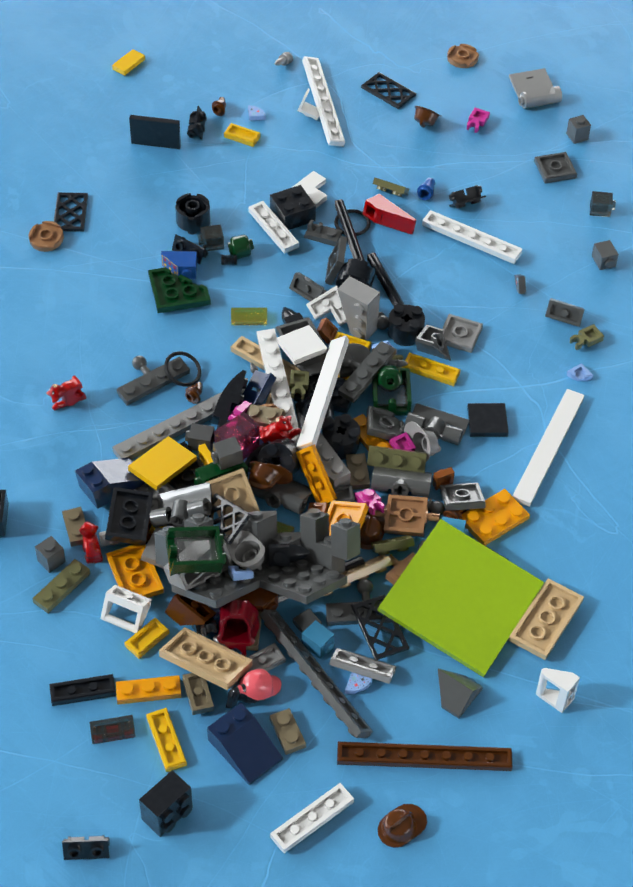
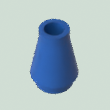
[417,178,435,200]

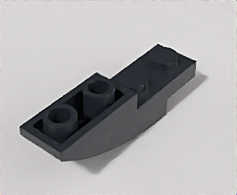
[210,370,248,442]

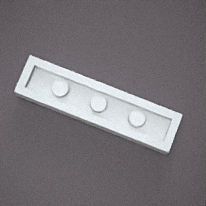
[249,201,299,254]
[270,783,354,853]

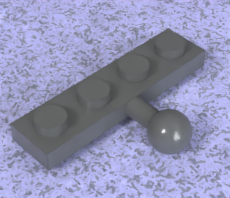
[338,341,396,403]
[117,355,190,406]
[326,579,392,626]

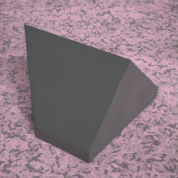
[415,324,451,361]
[438,668,483,719]

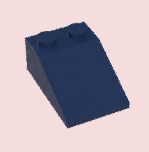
[75,458,145,509]
[207,703,283,785]

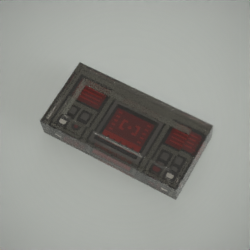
[90,715,136,744]

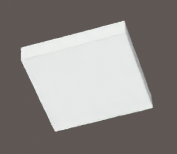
[277,325,327,365]

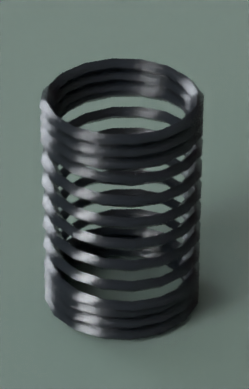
[221,254,237,265]

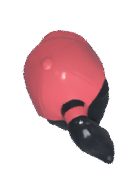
[226,669,282,708]

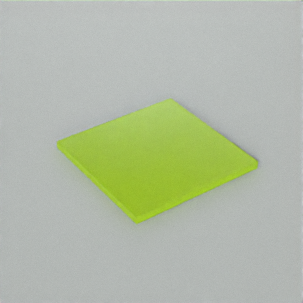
[377,519,545,678]

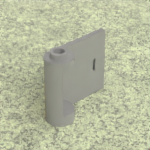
[509,68,562,108]

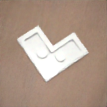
[291,171,327,208]
[306,286,347,326]

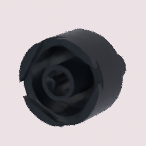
[175,193,211,234]
[336,258,375,288]
[388,304,425,346]
[322,414,361,460]
[258,438,301,475]

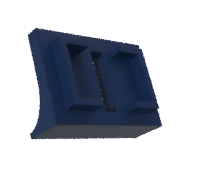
[242,370,277,406]

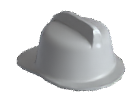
[404,421,441,462]
[225,530,265,570]

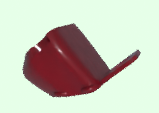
[217,599,260,657]

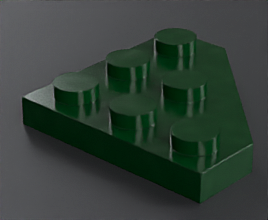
[148,267,211,313]

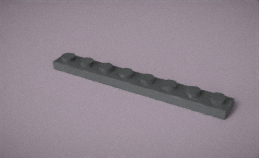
[260,609,373,738]

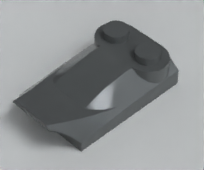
[275,317,328,376]

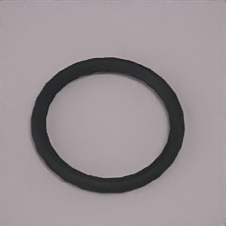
[334,209,371,236]
[164,351,202,387]

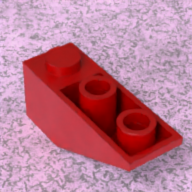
[362,194,416,234]

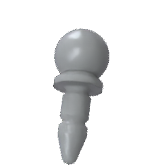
[274,52,293,66]

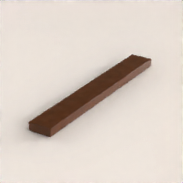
[337,741,512,771]

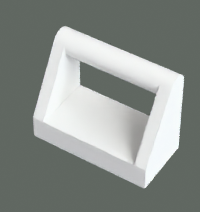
[100,585,152,633]
[536,668,580,713]

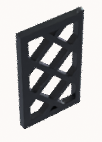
[361,72,416,109]
[54,192,88,232]
[209,493,251,545]
[351,595,409,661]

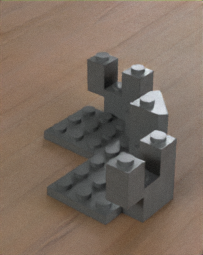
[154,508,360,609]

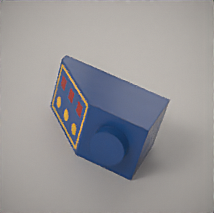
[161,251,197,279]

